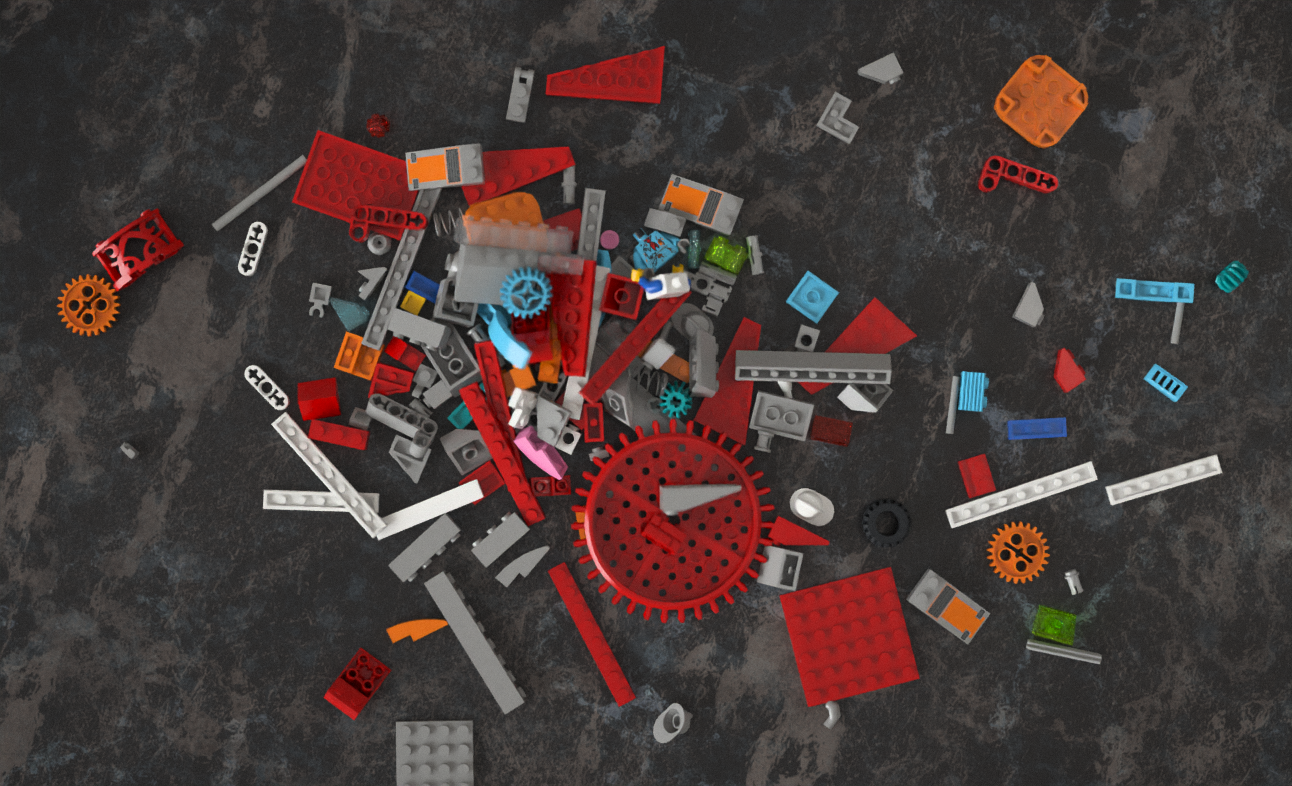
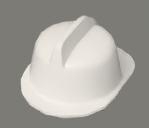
[790,488,834,526]

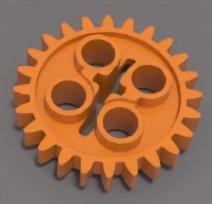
[57,274,121,337]
[986,521,1050,584]

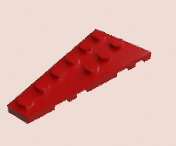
[546,46,665,104]
[461,147,576,206]
[542,258,597,377]
[797,297,917,395]
[694,317,761,445]

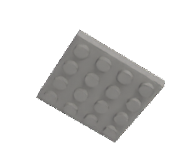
[396,720,474,786]

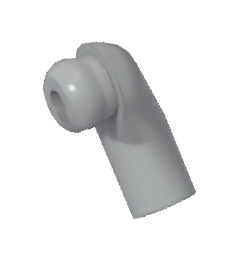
[824,701,841,730]

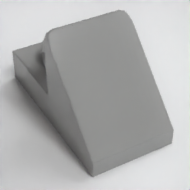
[358,267,389,301]

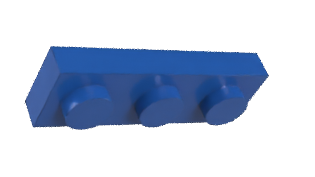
[1007,417,1067,440]

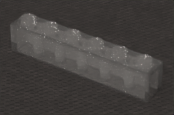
[453,215,573,255]

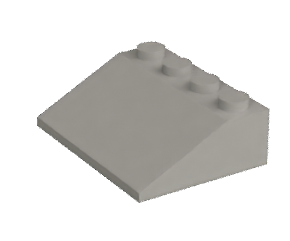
[454,243,541,306]

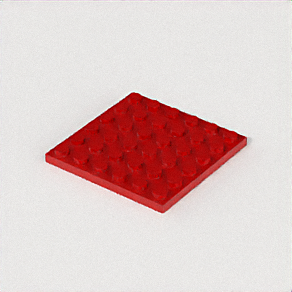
[779,567,920,707]

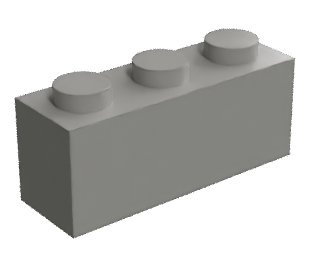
[387,308,452,352]
[471,512,530,568]

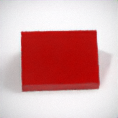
[298,377,341,421]

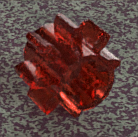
[367,113,390,138]

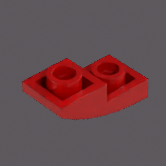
[529,475,571,497]

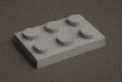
[749,390,814,441]

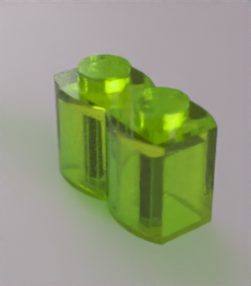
[703,236,748,275]

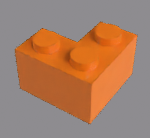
[502,363,538,397]

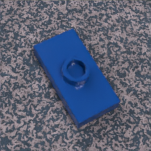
[405,271,440,304]

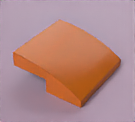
[334,332,385,381]

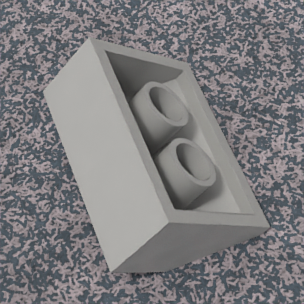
[689,330,719,398]

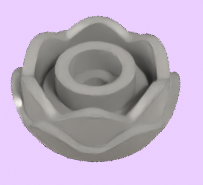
[368,232,391,255]

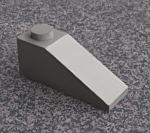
[641,339,676,370]

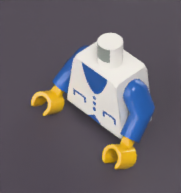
[631,264,691,300]

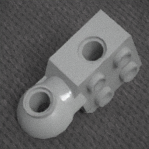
[432,251,479,328]

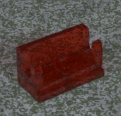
[810,415,853,447]

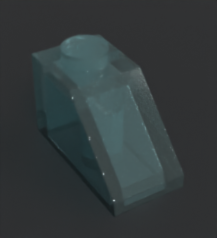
[328,297,370,333]

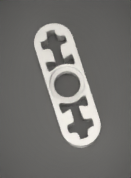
[238,222,268,276]
[244,365,290,410]

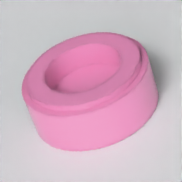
[600,230,619,250]

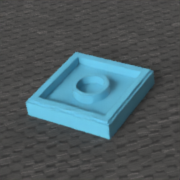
[786,271,839,324]

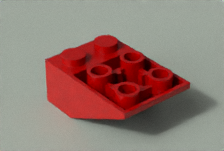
[511,304,554,363]
[324,648,391,720]

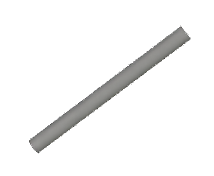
[212,155,307,232]

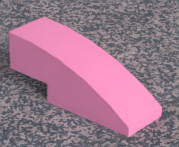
[514,426,568,480]

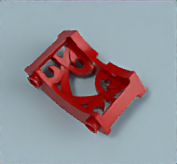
[92,208,184,292]

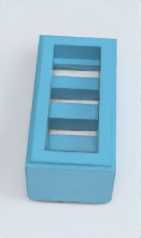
[1144,364,1188,402]

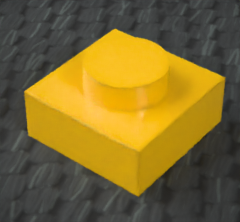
[400,290,427,316]

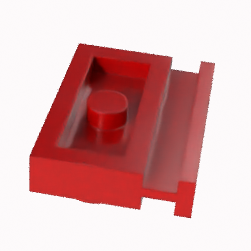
[958,454,996,498]
[458,460,506,505]

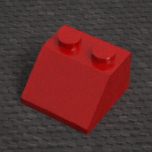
[599,273,644,320]

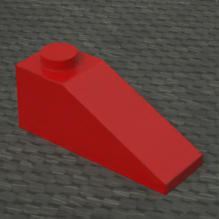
[767,515,830,546]

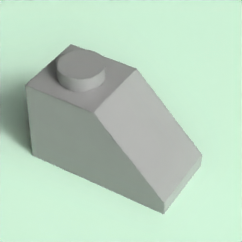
[857,52,903,85]
[644,208,686,238]
[1012,282,1044,327]

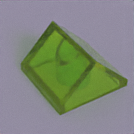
[1031,604,1076,645]

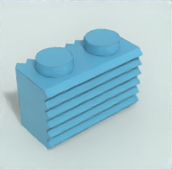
[958,371,989,412]

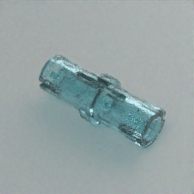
[686,230,701,269]

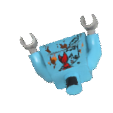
[633,228,691,279]

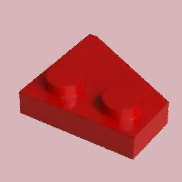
[368,362,415,398]

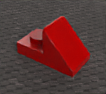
[384,336,426,372]

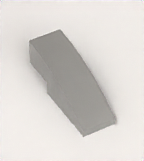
[495,545,551,587]

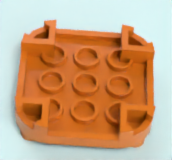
[994,55,1088,149]
[463,192,549,264]

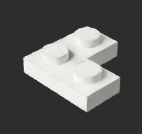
[508,387,539,429]

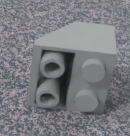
[757,545,803,591]

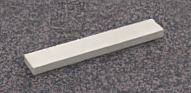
[1106,454,1222,505]
[377,479,484,540]
[263,490,379,513]

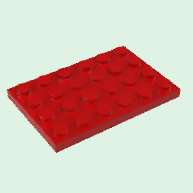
[292,130,419,241]

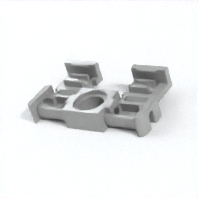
[677,265,732,318]

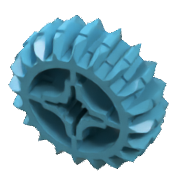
[500,267,552,319]

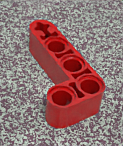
[978,156,1058,193]
[349,205,429,243]

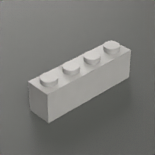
[388,513,462,582]

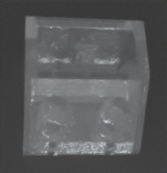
[596,315,639,356]

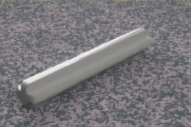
[1026,639,1102,664]

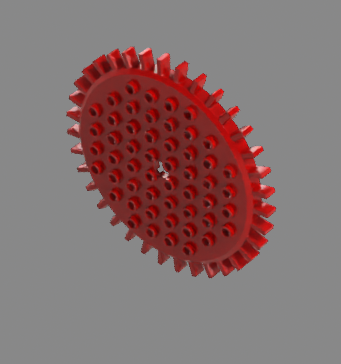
[571,419,774,623]

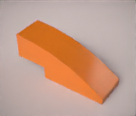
[386,618,449,643]

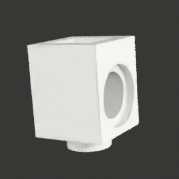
[554,424,582,455]

